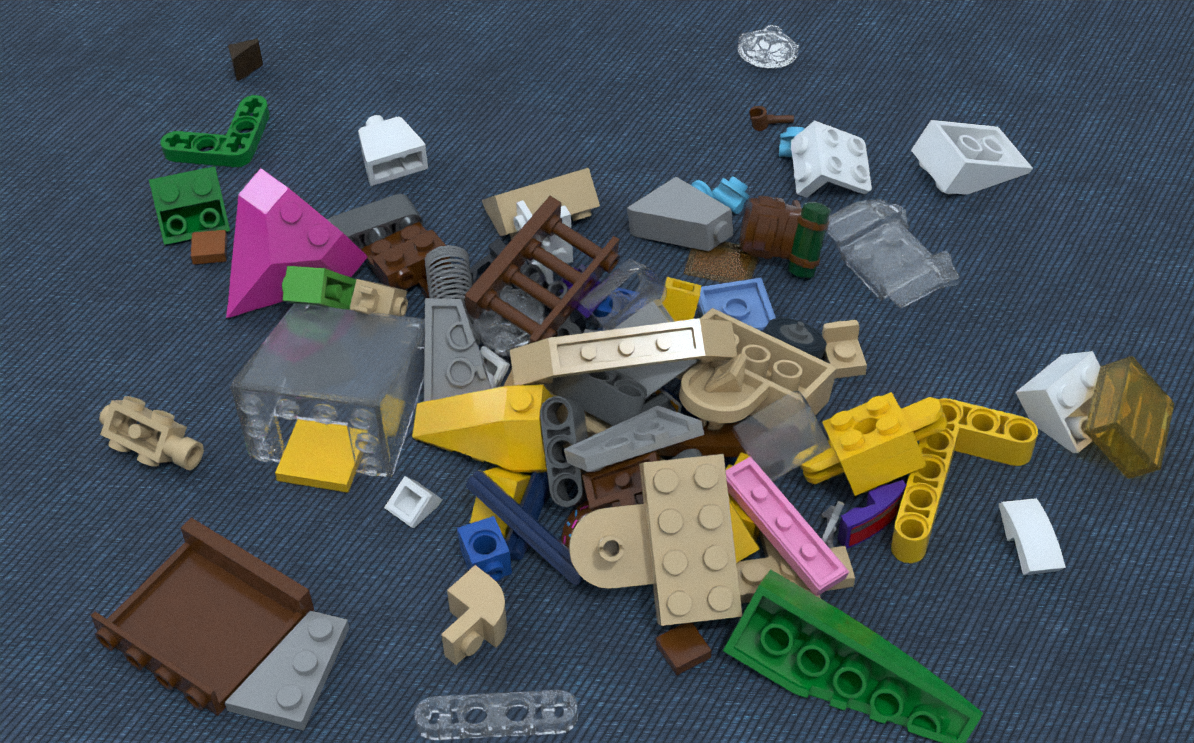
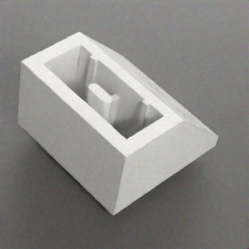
[1016,351,1124,453]

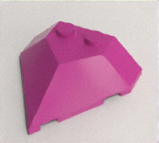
[226,168,368,318]

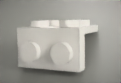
[790,120,872,198]

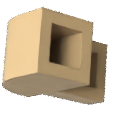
[441,565,507,665]

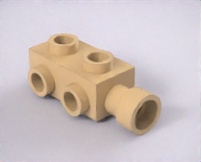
[99,396,204,470]

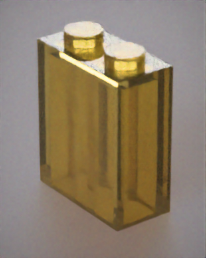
[1084,356,1175,479]

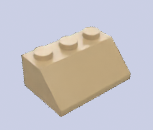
[482,168,600,240]

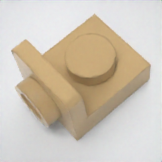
[822,320,867,379]

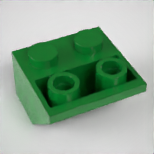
[149,166,230,245]

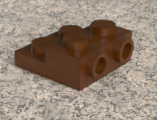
[361,222,451,290]

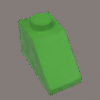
[282,266,356,314]

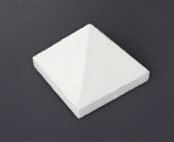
[480,346,510,389]

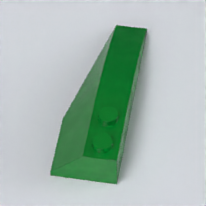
[723,569,983,743]

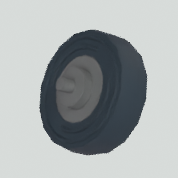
[764,318,827,359]

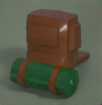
[739,196,831,278]

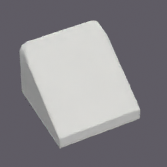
[384,476,443,528]

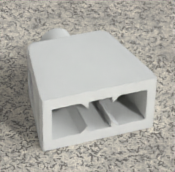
[358,115,428,186]

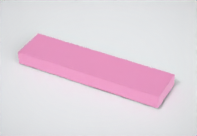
[726,456,849,596]

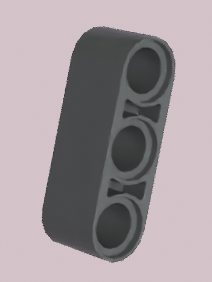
[327,194,423,249]
[544,370,647,426]
[540,396,588,507]

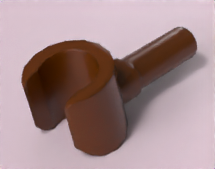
[749,106,794,131]

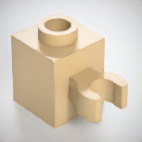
[349,279,408,324]

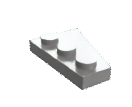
[424,298,492,402]
[225,611,349,731]

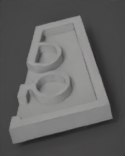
[564,406,704,472]

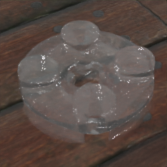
[473,285,546,356]

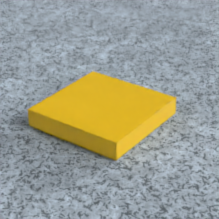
[275,416,370,493]

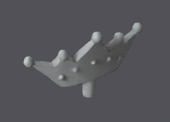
[821,501,844,548]

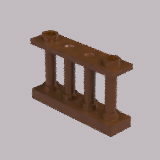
[465,195,620,344]

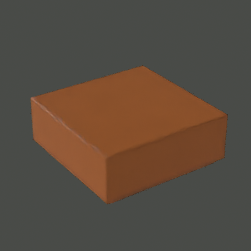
[191,230,228,264]

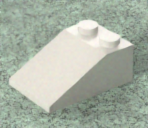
[911,120,1033,195]

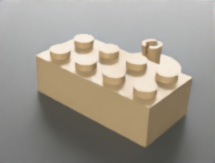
[676,308,837,436]
[569,454,742,626]

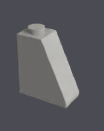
[627,177,733,251]

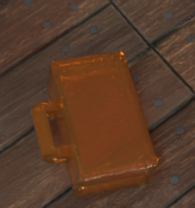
[683,241,759,283]

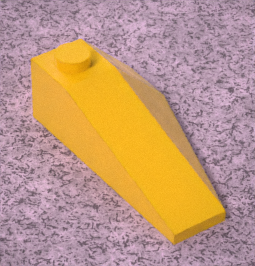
[412,385,553,473]

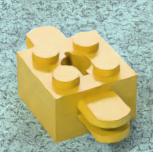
[798,392,947,496]

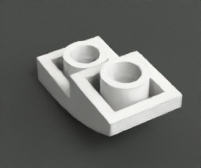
[999,498,1066,575]

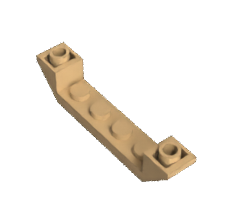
[510,318,737,385]

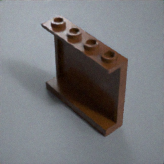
[90,517,315,716]

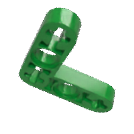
[160,95,270,167]

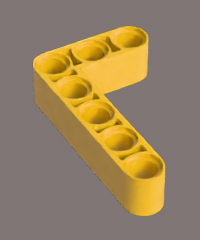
[891,398,1038,563]

